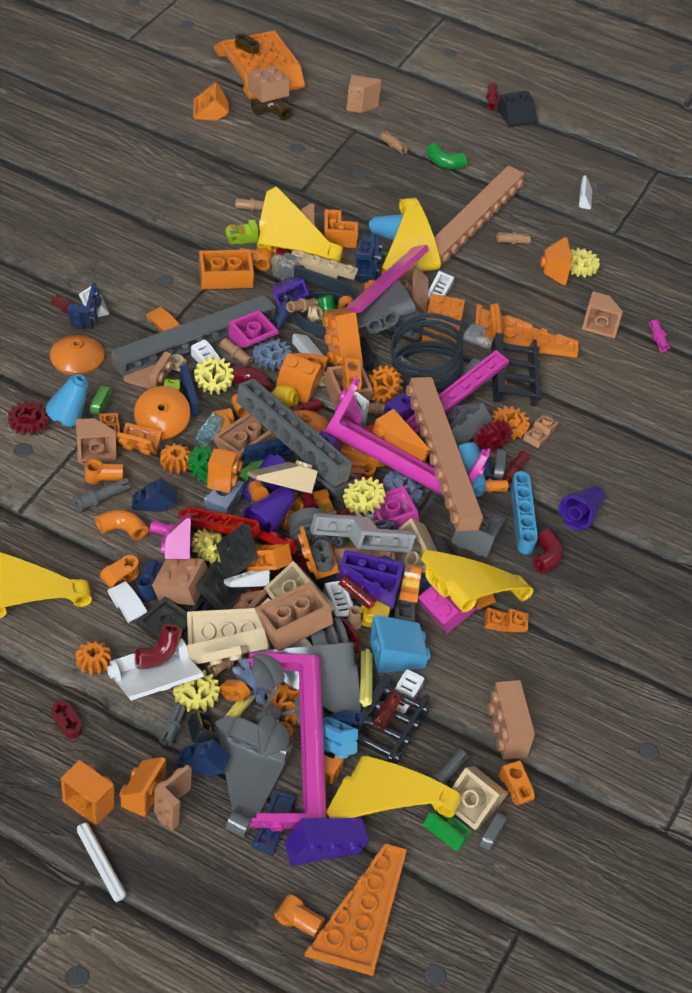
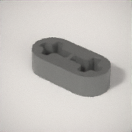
[493,448,507,480]
[311,539,335,572]
[479,812,508,852]

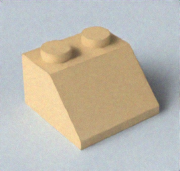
[451,766,508,830]

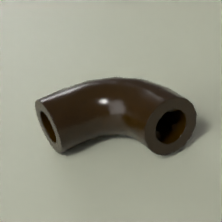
[251,98,293,121]

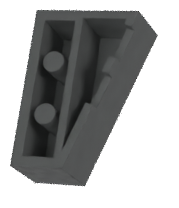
[446,402,493,449]

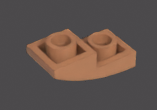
[523,414,559,448]

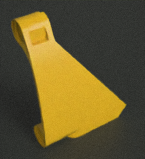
[327,756,462,818]

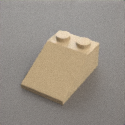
[247,460,318,494]

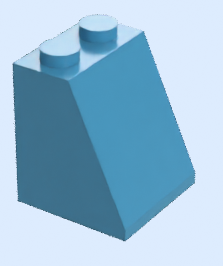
[369,615,430,674]

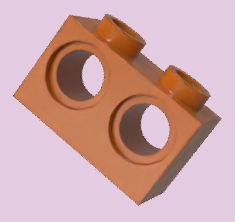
[247,544,292,571]

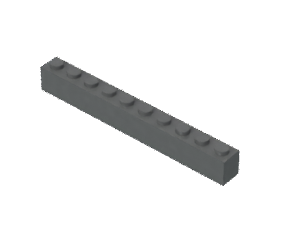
[112,295,276,377]

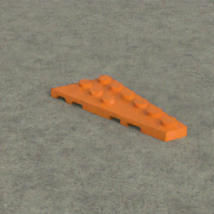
[473,304,578,358]
[305,844,407,976]

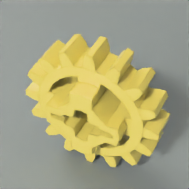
[570,248,600,278]
[194,356,234,395]
[343,477,386,515]
[190,529,225,564]
[173,670,220,712]

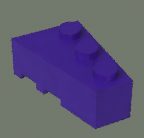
[339,550,404,609]
[284,818,369,866]

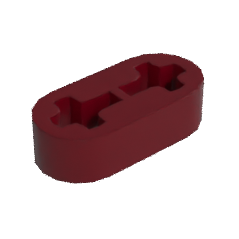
[51,701,82,739]

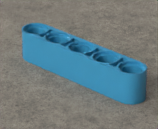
[510,471,538,555]

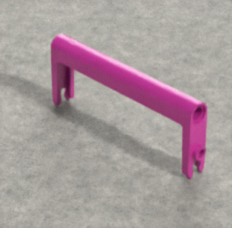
[325,376,491,497]
[247,651,327,831]

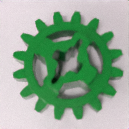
[187,445,216,484]

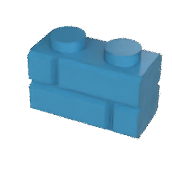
[323,717,358,759]

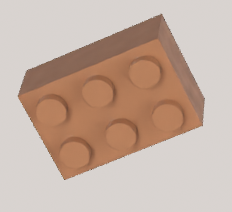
[487,680,535,760]

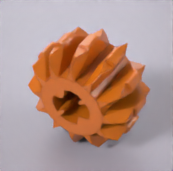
[160,443,191,475]
[76,639,112,676]

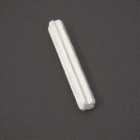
[77,823,126,902]

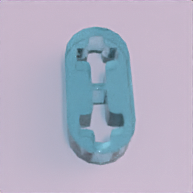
[195,413,224,447]

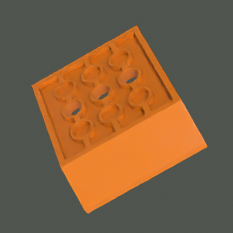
[214,30,305,99]

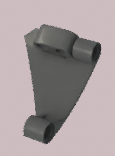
[356,279,416,333]
[248,642,361,713]
[215,715,293,838]

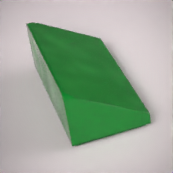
[423,809,474,851]

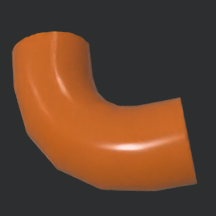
[95,510,149,540]

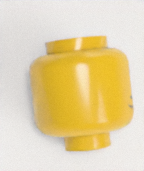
[271,385,299,408]

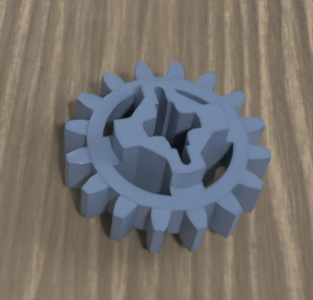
[253,338,292,371]
[382,471,423,505]

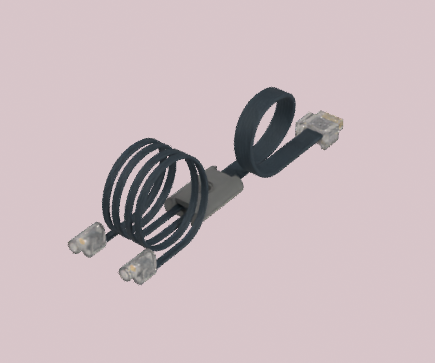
[271,253,493,393]

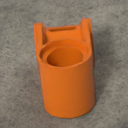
[100,555,139,589]

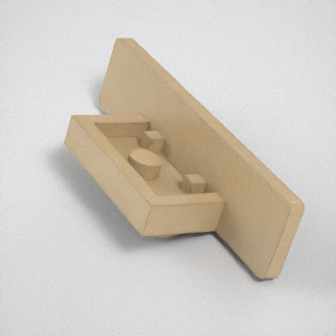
[289,250,358,280]
[187,628,269,665]

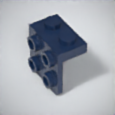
[355,235,382,281]
[67,282,102,329]

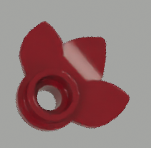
[338,617,361,653]

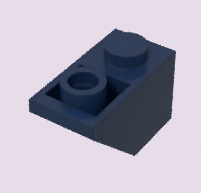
[132,478,177,512]
[176,740,231,776]

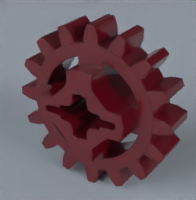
[8,400,49,436]
[473,419,513,451]

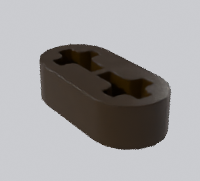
[235,33,260,54]

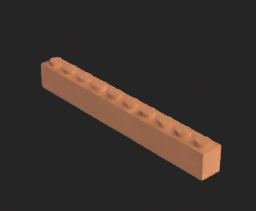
[434,165,525,267]
[406,377,483,532]

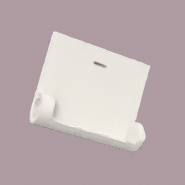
[107,638,204,700]

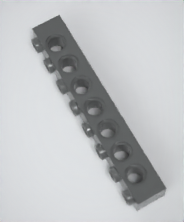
[236,379,352,486]

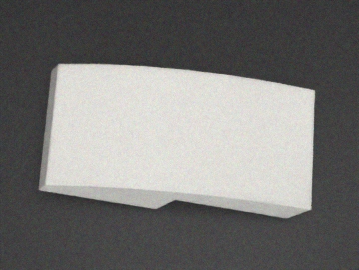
[107,582,147,624]

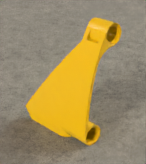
[257,187,343,263]
[382,198,441,272]
[421,550,534,613]
[0,552,92,618]

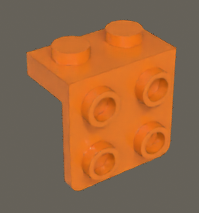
[116,422,163,455]
[298,526,339,580]

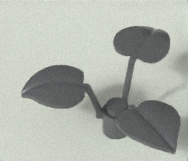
[252,654,325,756]

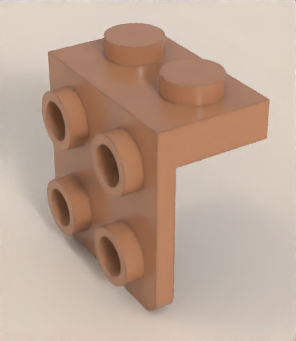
[124,352,173,390]
[154,765,192,830]

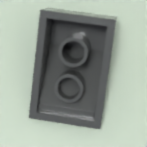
[451,507,506,557]

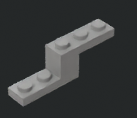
[310,513,416,553]

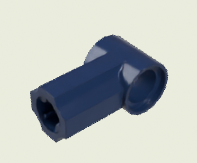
[136,560,163,601]

